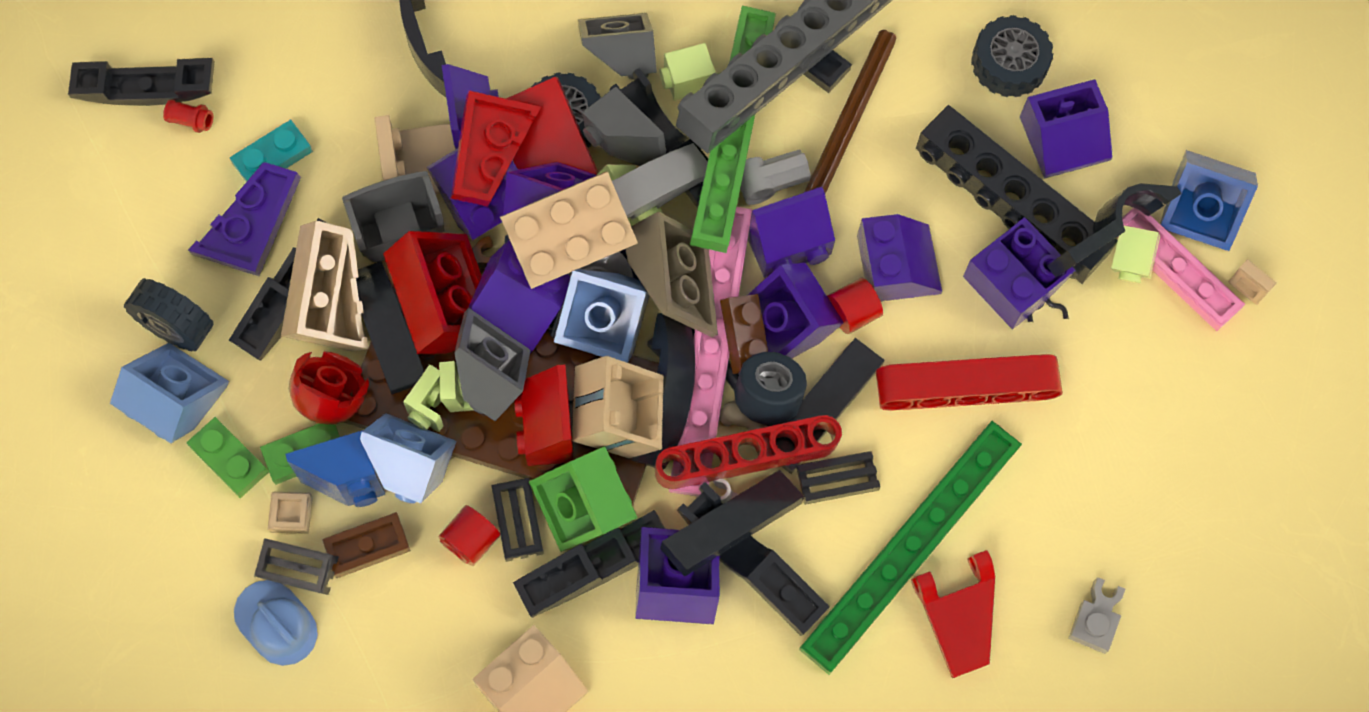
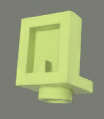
[439,361,473,412]
[403,365,444,432]

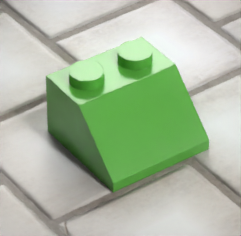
[529,446,638,552]

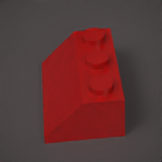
[383,231,482,354]

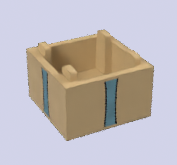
[572,356,664,458]

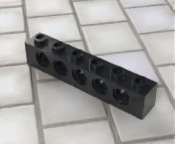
[916,104,1118,284]

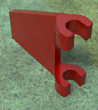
[911,550,996,678]

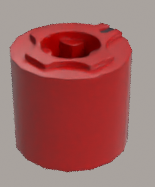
[827,277,883,334]
[438,505,501,566]

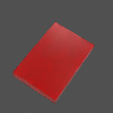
[506,77,598,175]

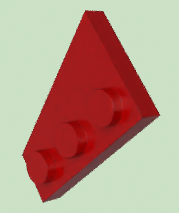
[451,90,541,206]

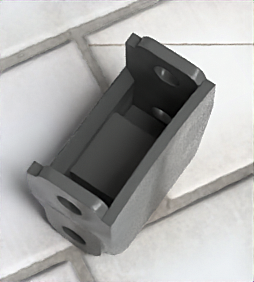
[342,171,445,263]

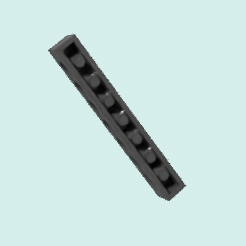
[676,0,893,154]

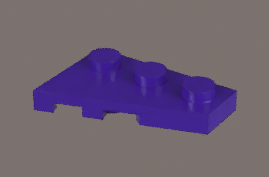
[188,162,301,276]

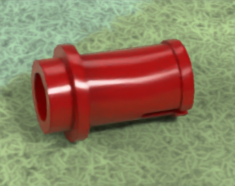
[163,99,214,133]

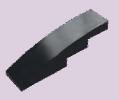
[229,218,329,360]
[513,510,666,618]

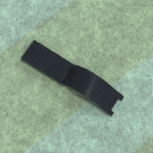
[610,68,708,209]
[1047,183,1182,278]
[677,482,830,636]

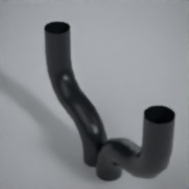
[1027,298,1069,322]

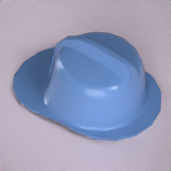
[234,580,318,666]

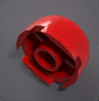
[288,351,369,425]

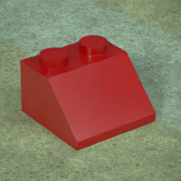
[514,364,574,466]

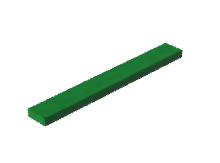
[799,420,1022,675]

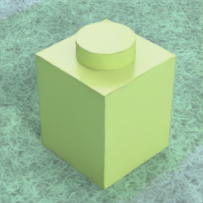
[659,43,715,101]
[1111,225,1160,283]

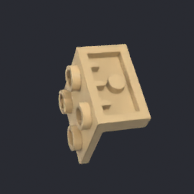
[375,115,455,194]

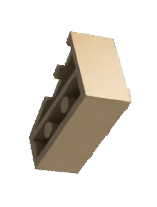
[281,221,369,351]

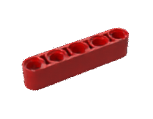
[876,354,1063,411]
[655,415,842,489]

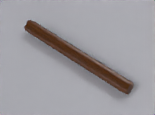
[804,30,897,194]

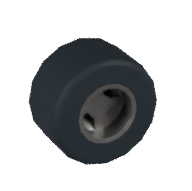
[734,352,807,425]

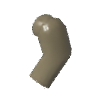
[719,401,767,431]

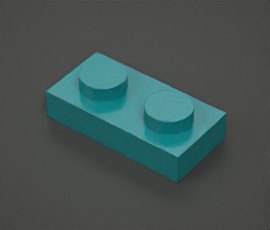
[229,119,313,182]

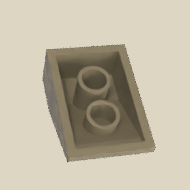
[626,212,718,337]

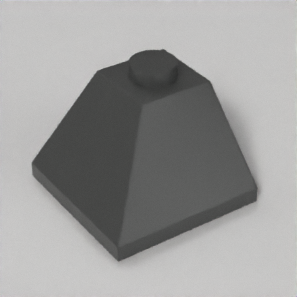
[578,13,657,80]
[582,87,666,166]
[454,308,530,421]

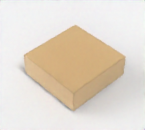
[1228,259,1276,305]
[268,492,313,534]

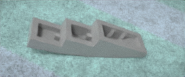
[612,143,708,220]

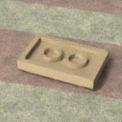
[500,171,638,289]

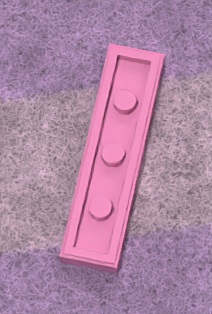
[1118,208,1245,331]

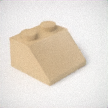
[473,625,589,712]

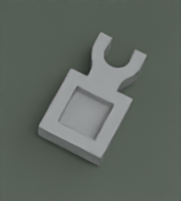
[1068,577,1125,654]

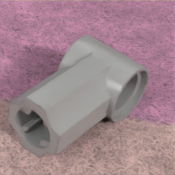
[740,149,811,205]

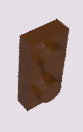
[720,294,768,374]
[322,512,411,579]

